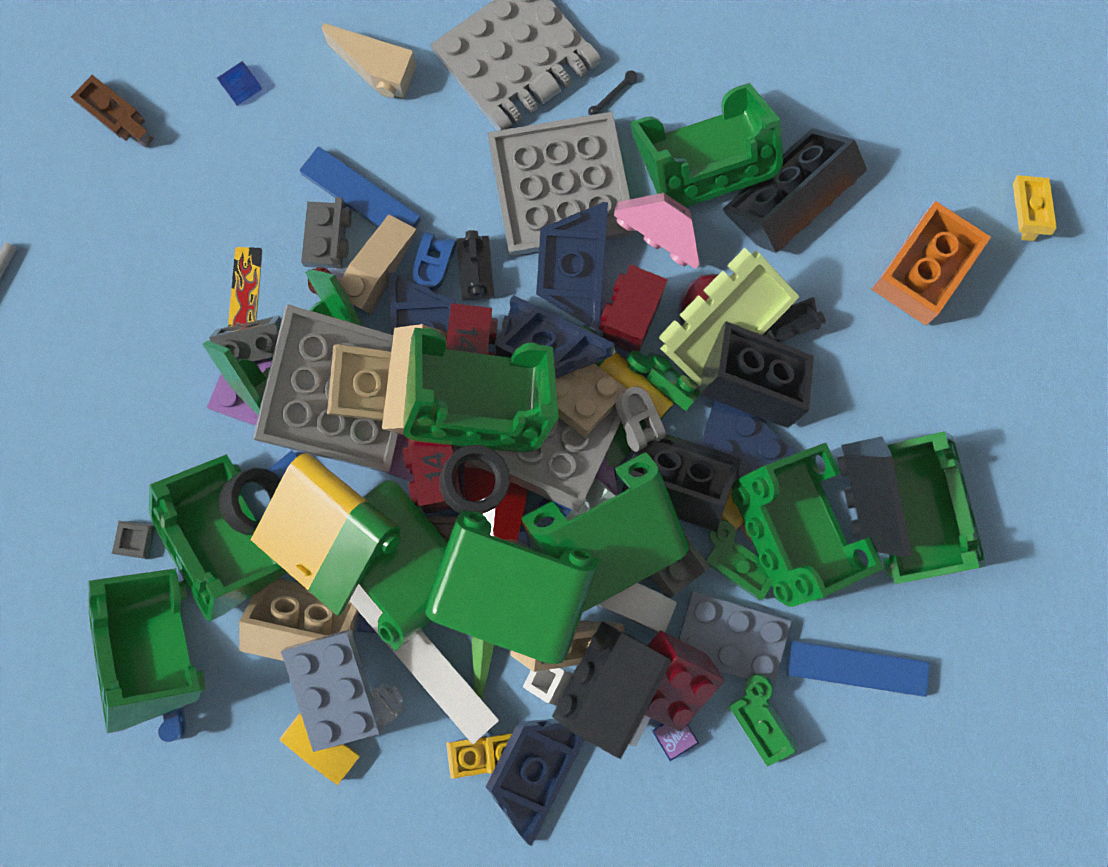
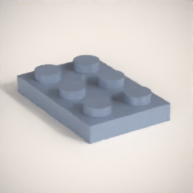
[678,591,791,686]
[281,629,383,752]

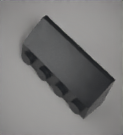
[723,128,867,253]

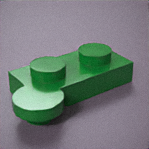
[627,351,701,411]
[705,521,772,601]
[729,673,799,767]

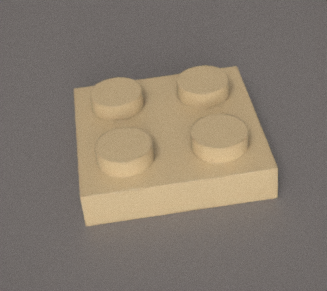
[327,344,391,421]
[556,363,627,438]

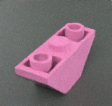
[614,193,699,269]

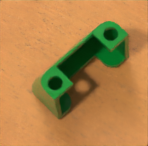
[731,442,884,607]
[521,452,689,612]

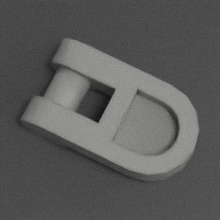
[616,387,666,452]

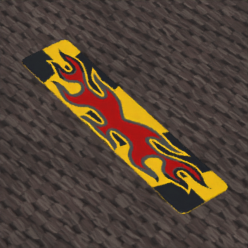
[228,247,262,326]

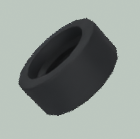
[439,445,510,514]
[220,468,281,535]

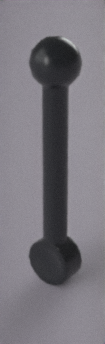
[588,70,637,115]

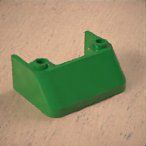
[202,269,364,415]

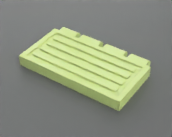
[659,248,799,387]

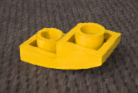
[280,713,360,785]
[446,733,512,779]

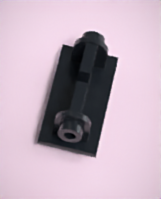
[457,230,495,301]
[763,297,826,342]

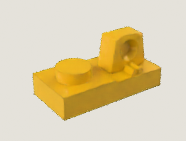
[1013,175,1057,241]

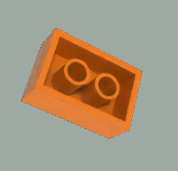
[871,201,991,326]

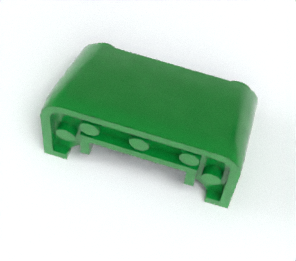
[630,83,783,207]
[403,327,559,453]
[884,431,986,584]
[148,454,288,621]
[359,480,448,652]
[425,510,600,664]
[88,568,205,734]

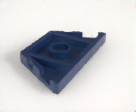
[536,202,608,329]
[388,273,456,335]
[495,295,615,379]
[700,400,796,482]
[486,719,585,846]

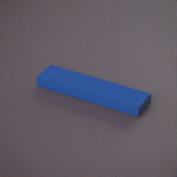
[299,146,421,228]
[787,641,930,697]

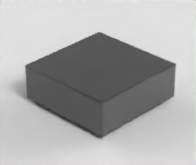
[112,521,155,559]

